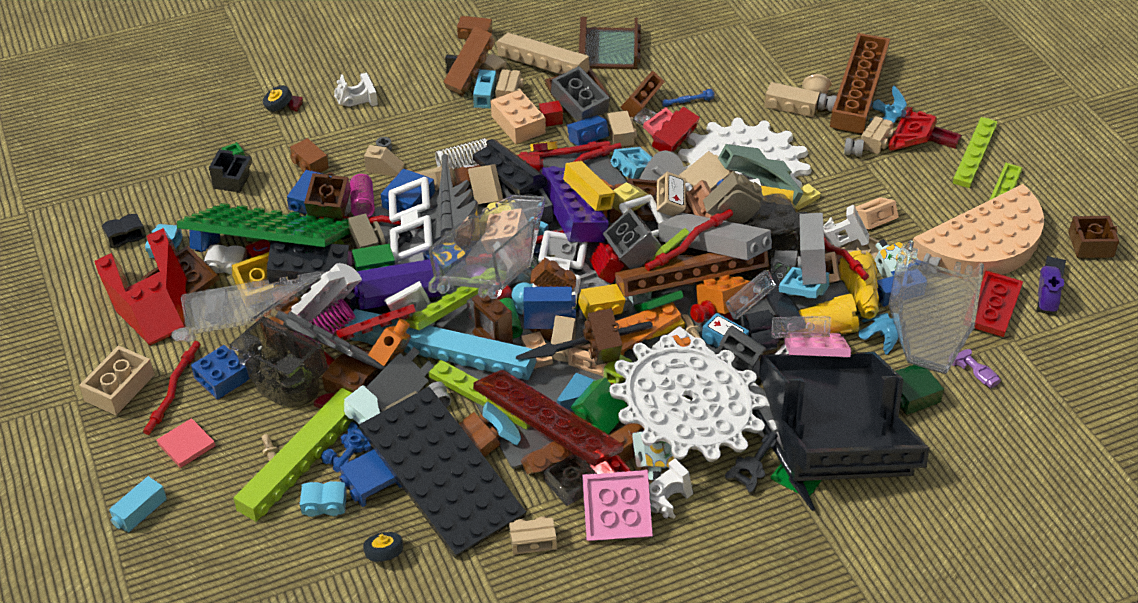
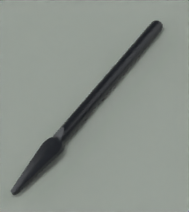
[516,321,653,360]
[752,409,815,511]

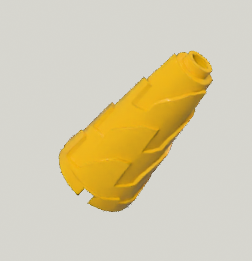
[838,250,879,319]
[780,294,859,335]

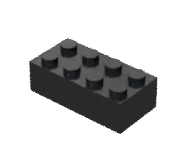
[267,240,349,287]

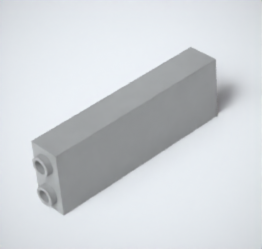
[658,213,772,260]

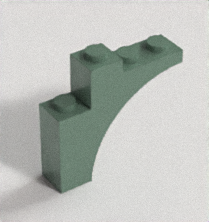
[718,144,804,207]

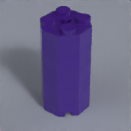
[354,259,441,310]

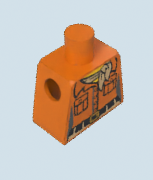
[368,319,411,366]

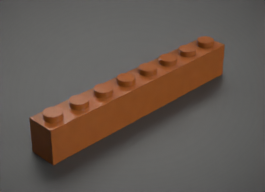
[615,251,769,297]

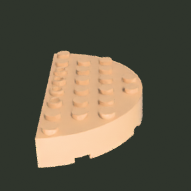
[910,184,1044,278]

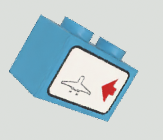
[702,313,749,348]

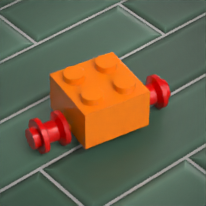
[690,275,759,323]

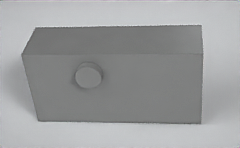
[798,213,826,285]

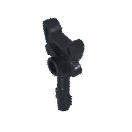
[725,431,778,496]

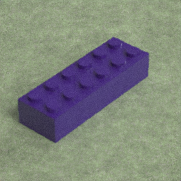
[542,166,609,242]

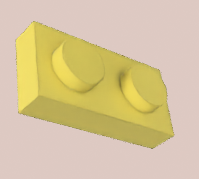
[791,184,820,213]

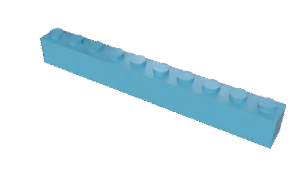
[345,309,537,380]

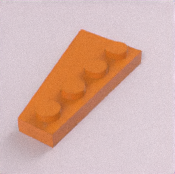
[615,302,681,355]

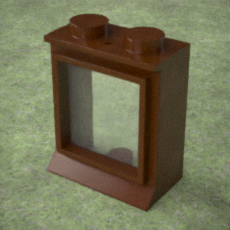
[471,290,513,344]

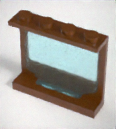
[579,17,641,70]

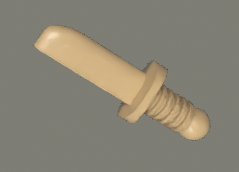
[681,314,701,338]
[262,434,279,461]

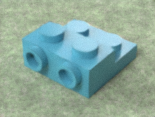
[610,147,652,179]
[779,267,829,298]

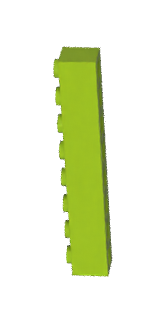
[233,388,354,522]

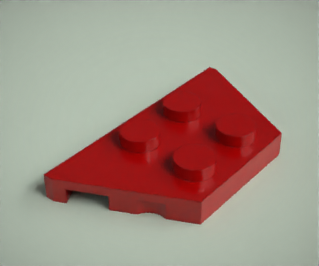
[888,107,937,150]

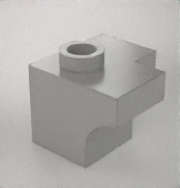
[547,237,579,269]

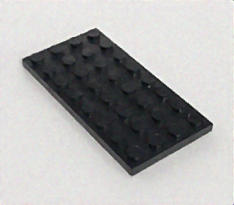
[359,386,526,558]

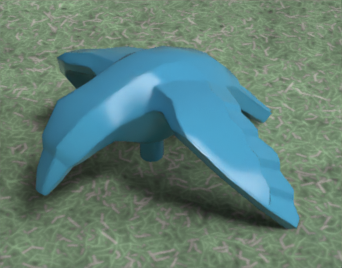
[870,86,907,124]
[859,313,904,354]

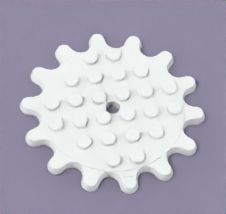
[677,118,812,188]
[610,335,768,462]

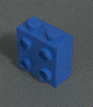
[191,345,250,400]

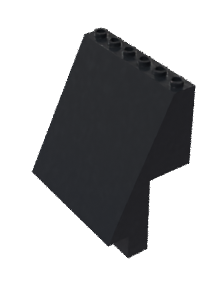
[759,352,929,481]

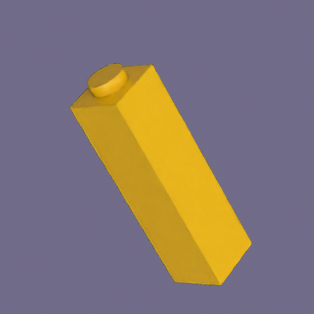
[563,161,615,211]

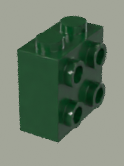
[896,362,944,415]

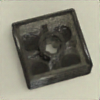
[543,452,597,506]

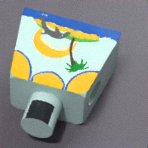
[875,239,921,279]
[632,432,674,480]

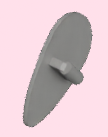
[639,151,684,181]

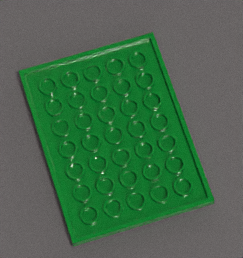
[177,203,350,247]

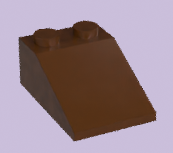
[322,345,382,393]

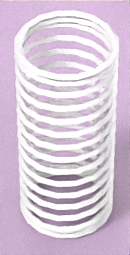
[435,138,487,169]

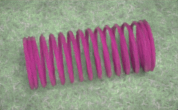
[350,174,375,217]
[294,299,356,345]

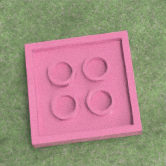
[784,332,851,357]
[583,470,653,541]

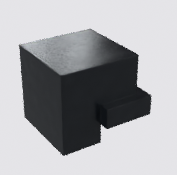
[209,149,252,193]

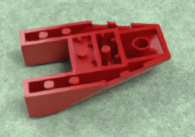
[94,228,187,346]

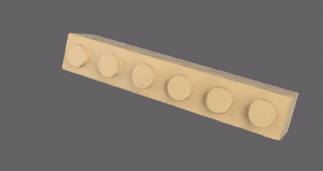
[497,33,589,74]

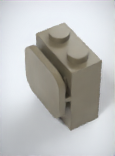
[703,171,764,224]
[348,213,386,249]

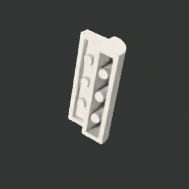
[291,263,362,323]

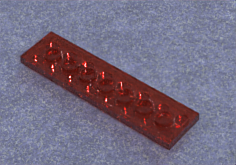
[473,369,624,467]

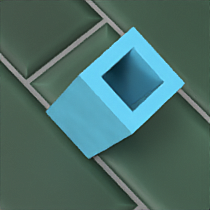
[473,70,497,109]
[109,476,167,533]

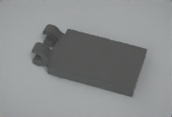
[366,347,434,413]

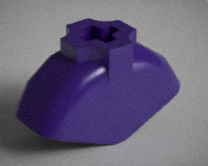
[1038,266,1064,311]

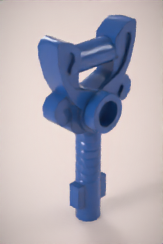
[333,422,372,472]

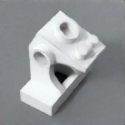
[334,73,378,107]
[823,205,869,247]
[649,459,693,519]

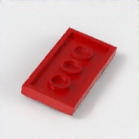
[966,271,1023,337]

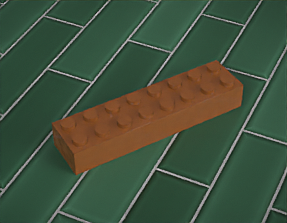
[830,33,890,134]

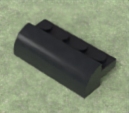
[473,139,547,196]

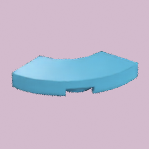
[482,401,521,445]

